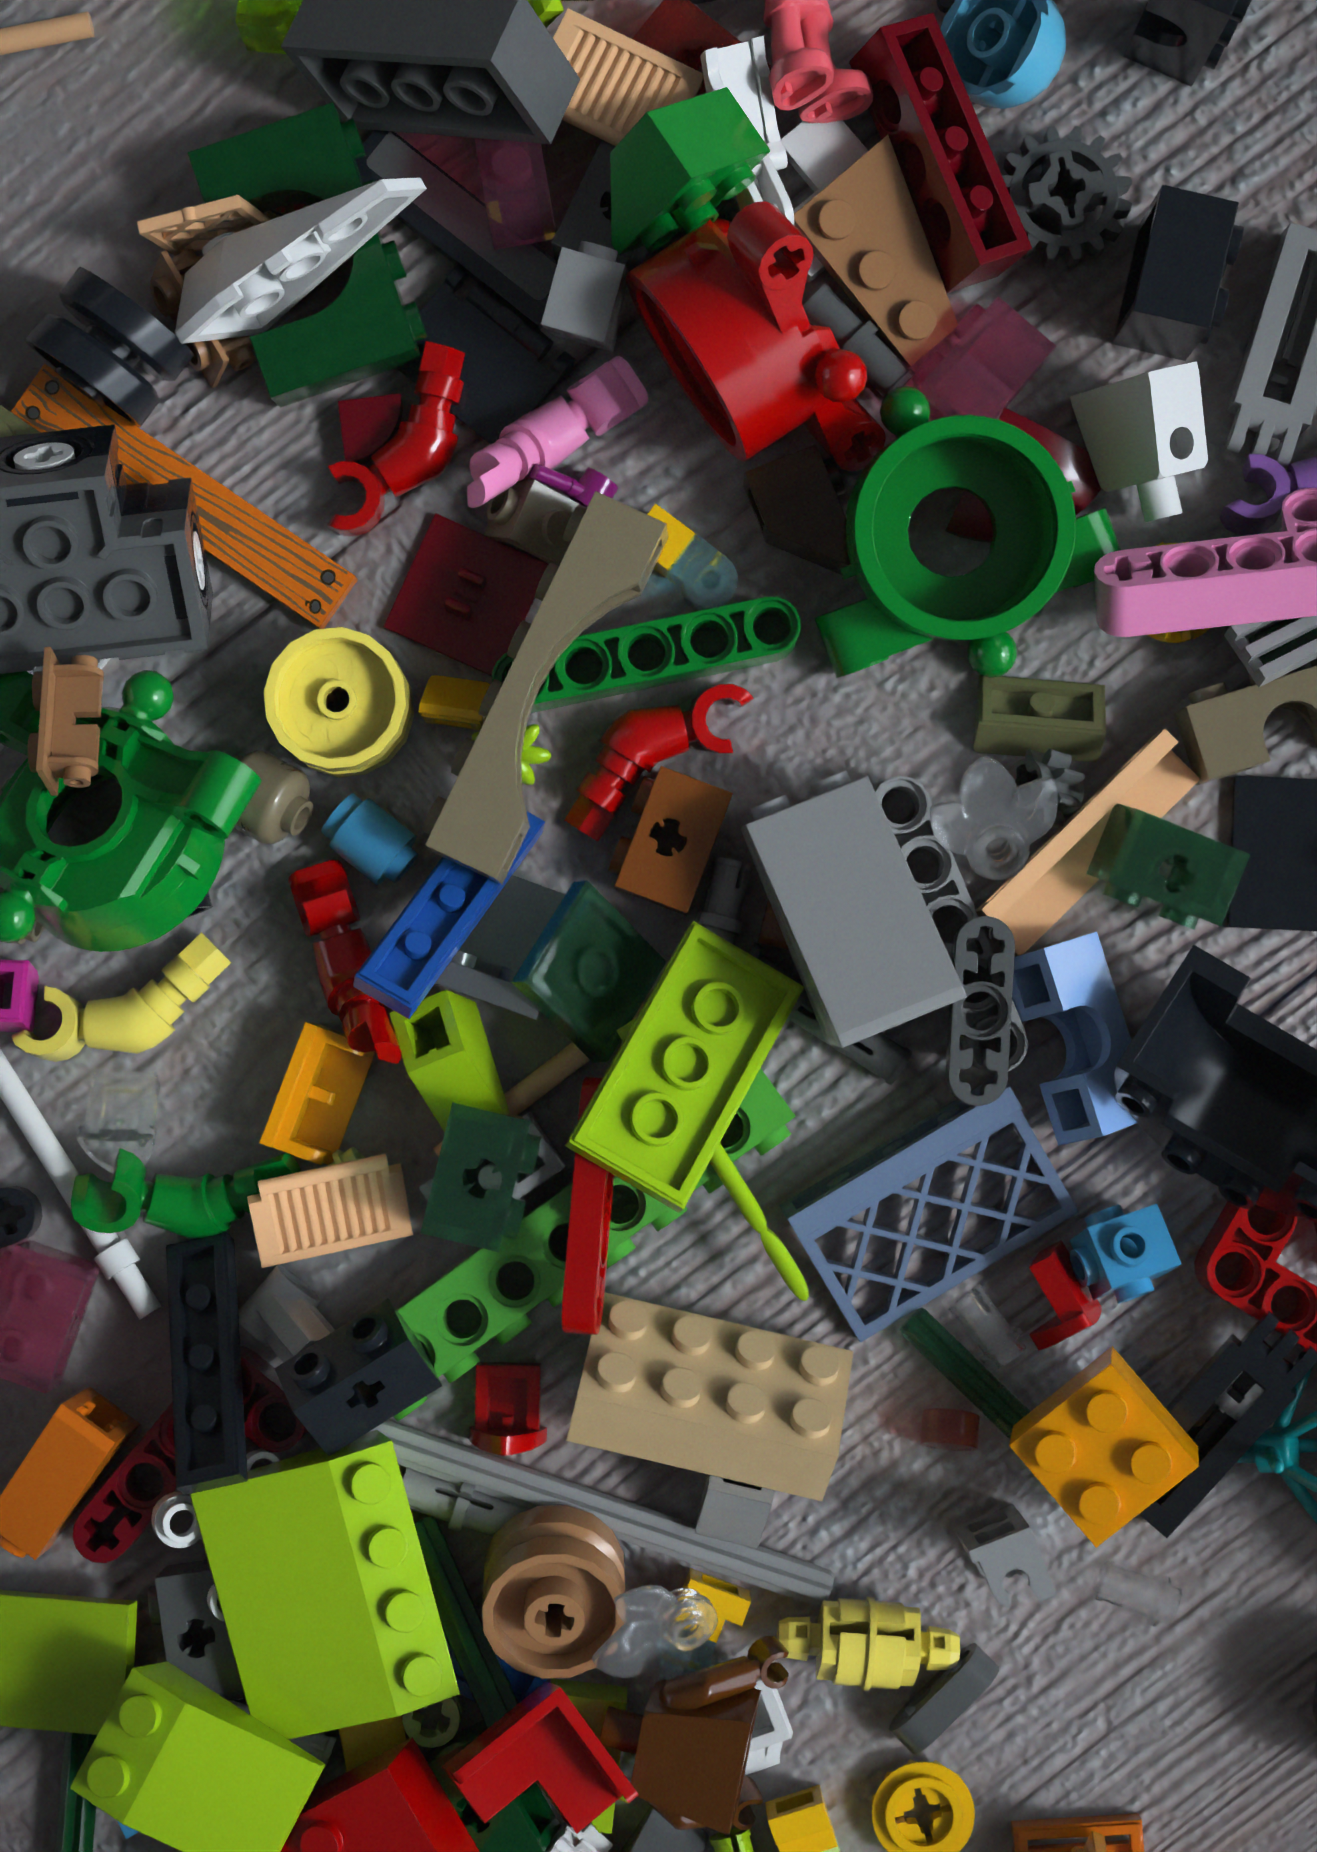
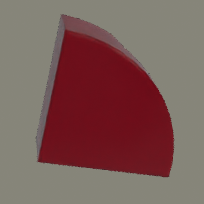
[338,393,403,465]

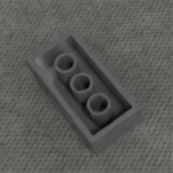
[281,0,580,144]

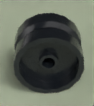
[24,267,194,427]

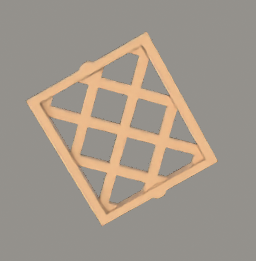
[137,195,271,256]

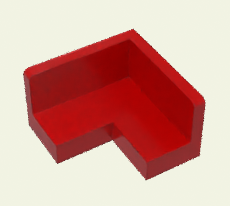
[442,1682,639,1834]

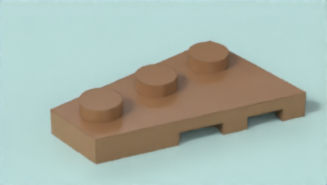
[794,135,958,368]

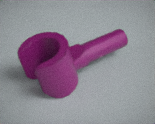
[530,464,618,507]

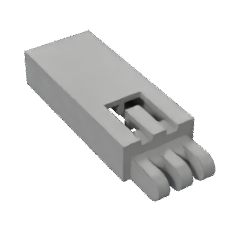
[1225,222,1317,468]

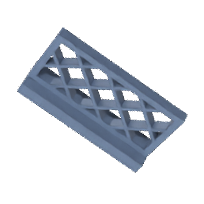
[779,1078,1079,1343]

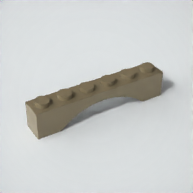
[422,491,668,885]

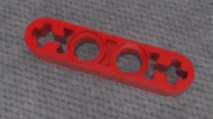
[562,1077,614,1335]

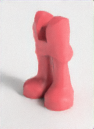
[763,0,874,123]

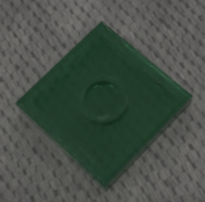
[511,880,667,1063]

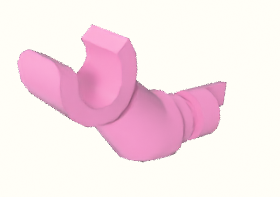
[467,356,649,508]

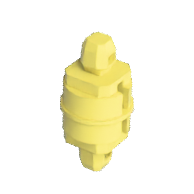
[777,1597,960,1691]

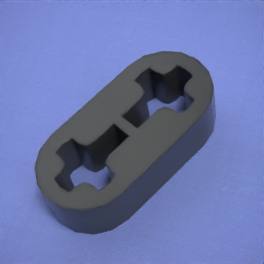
[889,1643,999,1754]

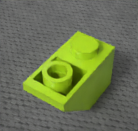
[389,989,512,1143]

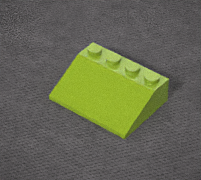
[190,1430,460,1739]

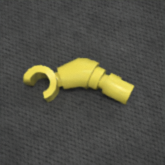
[11,932,231,1062]

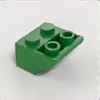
[610,87,771,255]

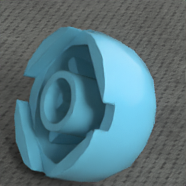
[940,0,1066,109]

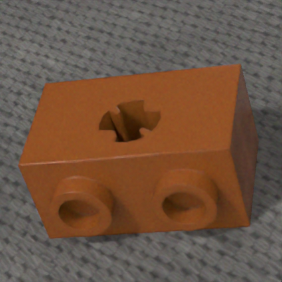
[608,766,733,916]

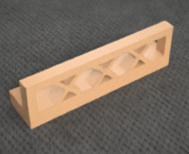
[976,729,1200,956]

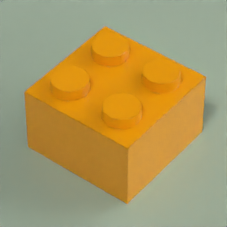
[1009,1346,1199,1548]

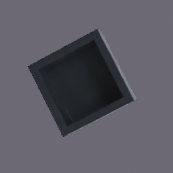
[1112,185,1244,361]

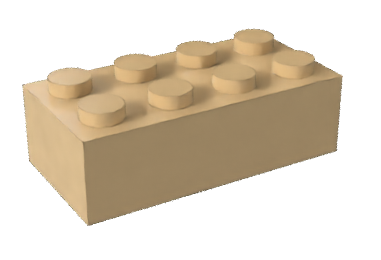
[566,1292,854,1501]

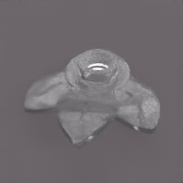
[930,756,1058,880]
[592,1585,718,1692]

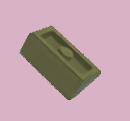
[973,674,1106,762]

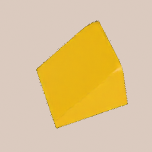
[418,675,490,730]

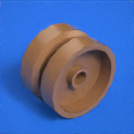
[482,1505,626,1679]

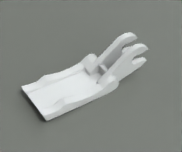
[700,36,794,225]

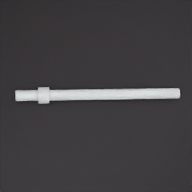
[0,1048,161,1320]

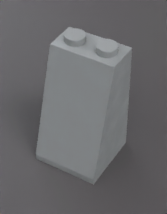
[740,771,967,1048]

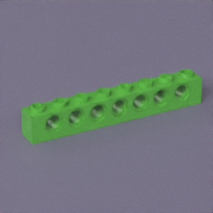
[393,1068,796,1422]

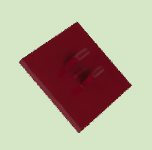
[383,513,549,677]

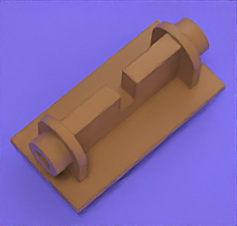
[150,249,256,388]
[28,647,104,796]

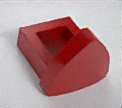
[1029,1240,1102,1351]
[469,1362,547,1456]

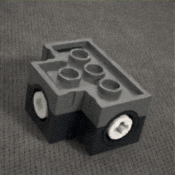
[0,424,213,674]

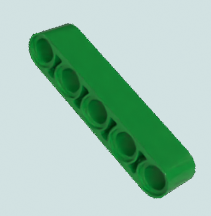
[492,597,801,713]

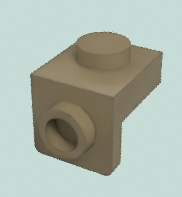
[484,479,581,565]

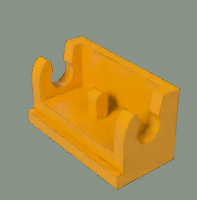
[259,1022,376,1165]

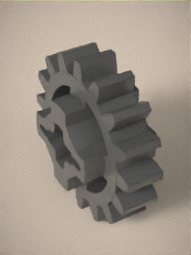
[1002,126,1132,268]

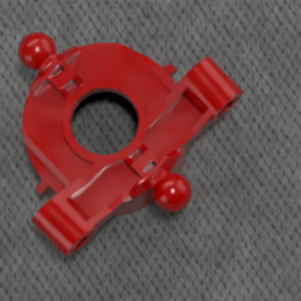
[626,201,886,471]

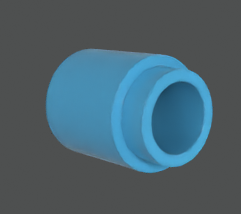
[321,793,419,886]

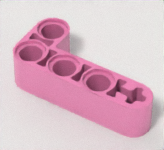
[1094,488,1317,637]

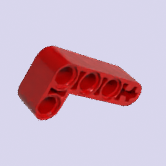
[1194,1201,1317,1351]

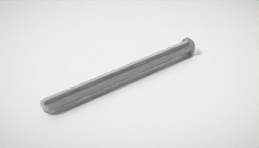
[369,1420,834,1607]

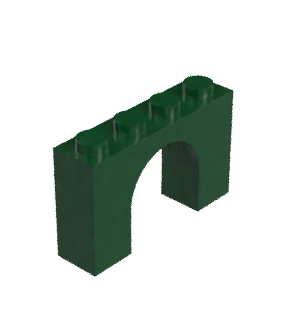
[187,102,428,408]

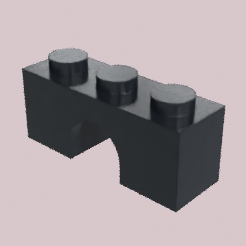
[1123,0,1252,86]

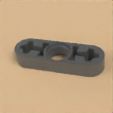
[945,916,1015,1106]

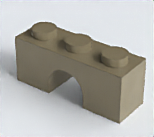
[1174,658,1317,785]

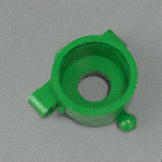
[814,386,1121,678]
[0,670,262,952]

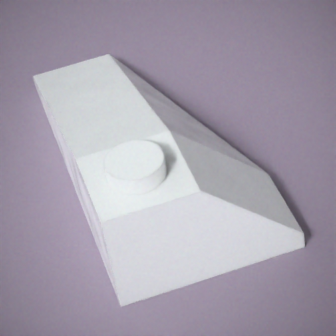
[175,177,427,344]

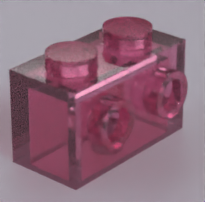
[0,1240,100,1394]

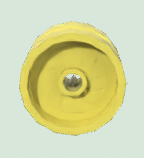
[264,627,414,778]

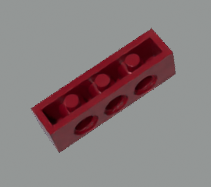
[849,13,1032,293]

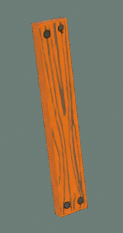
[11,363,358,629]

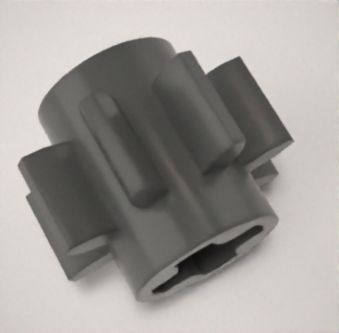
[1005,748,1085,828]

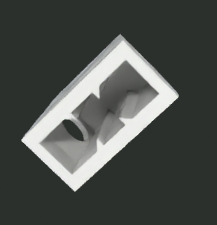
[1070,361,1208,522]

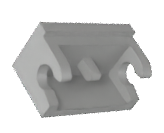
[954,1504,1057,1608]

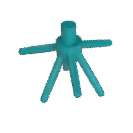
[1236,1364,1317,1524]

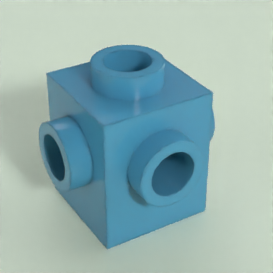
[1070,1204,1182,1304]

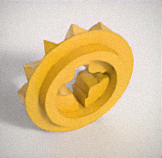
[872,1759,975,1852]

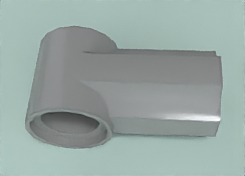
[238,1265,335,1363]

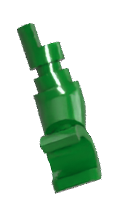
[71,1148,301,1238]

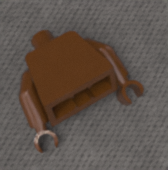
[600,1636,789,1834]

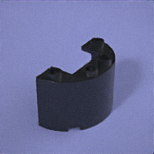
[1114,945,1317,1223]

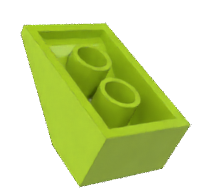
[70,1661,326,1852]

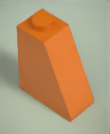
[0,1386,140,1560]

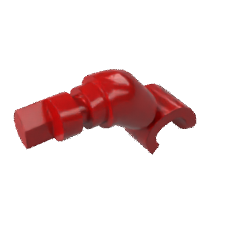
[327,341,465,537]
[564,684,754,842]
[288,860,401,1064]

